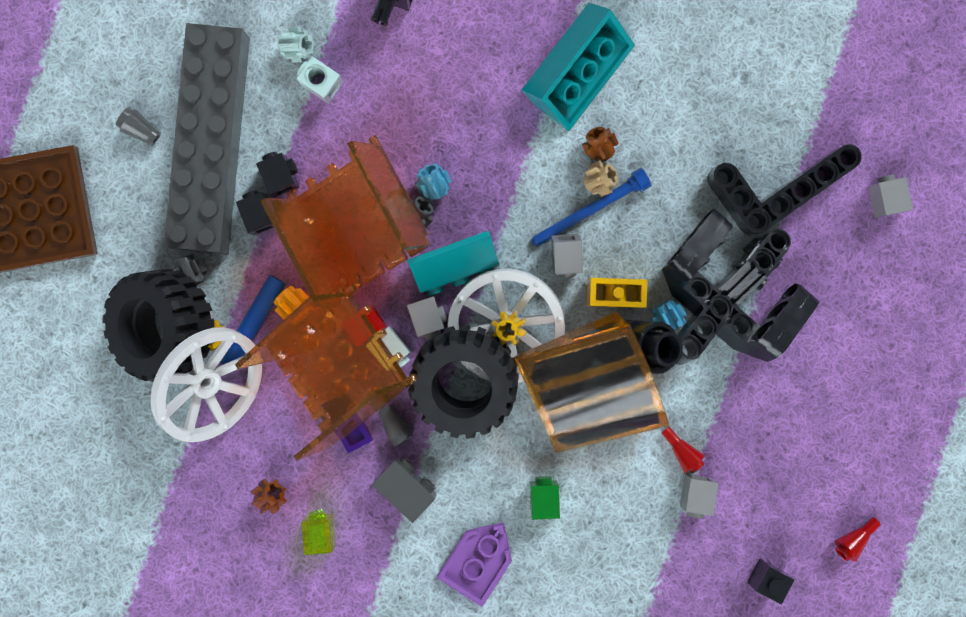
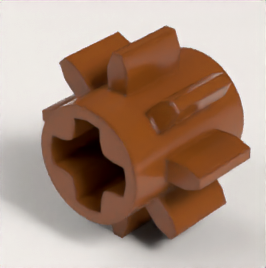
[582,127,619,162]
[250,479,287,514]

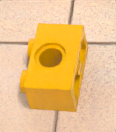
[586,278,648,308]

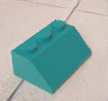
[407,230,500,297]

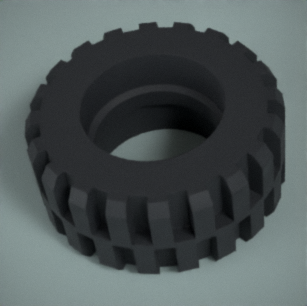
[102,269,214,382]
[408,325,519,439]

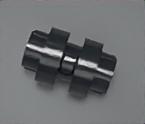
[606,320,683,374]

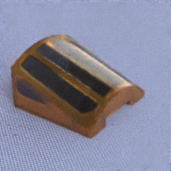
[514,312,669,453]

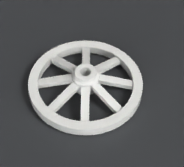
[448,269,565,383]
[151,327,262,442]

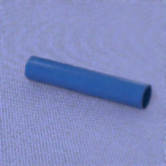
[220,274,286,364]

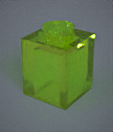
[301,510,336,555]

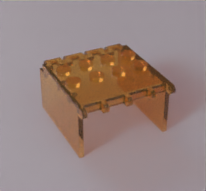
[261,135,430,304]
[235,284,418,461]

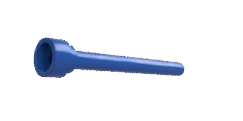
[531,168,652,246]

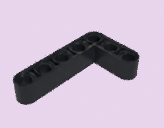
[707,144,862,235]

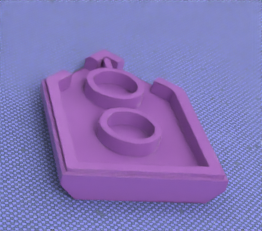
[436,522,512,607]

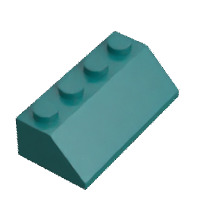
[521,3,635,131]

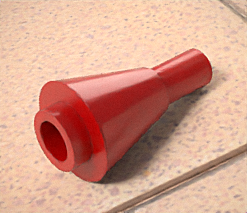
[661,426,705,474]
[834,517,881,562]

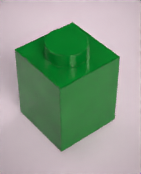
[529,476,560,520]

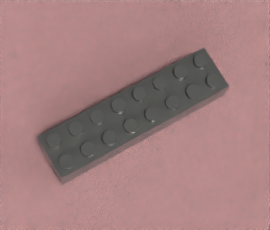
[164,23,250,255]

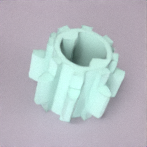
[277,27,315,63]

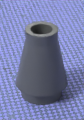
[116,107,161,146]
[378,404,414,447]

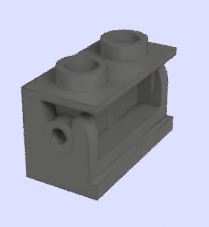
[372,457,437,523]

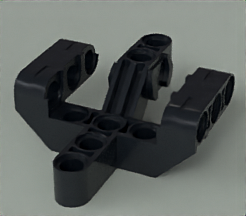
[662,208,820,365]

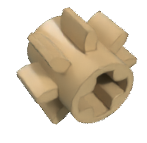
[583,160,618,197]

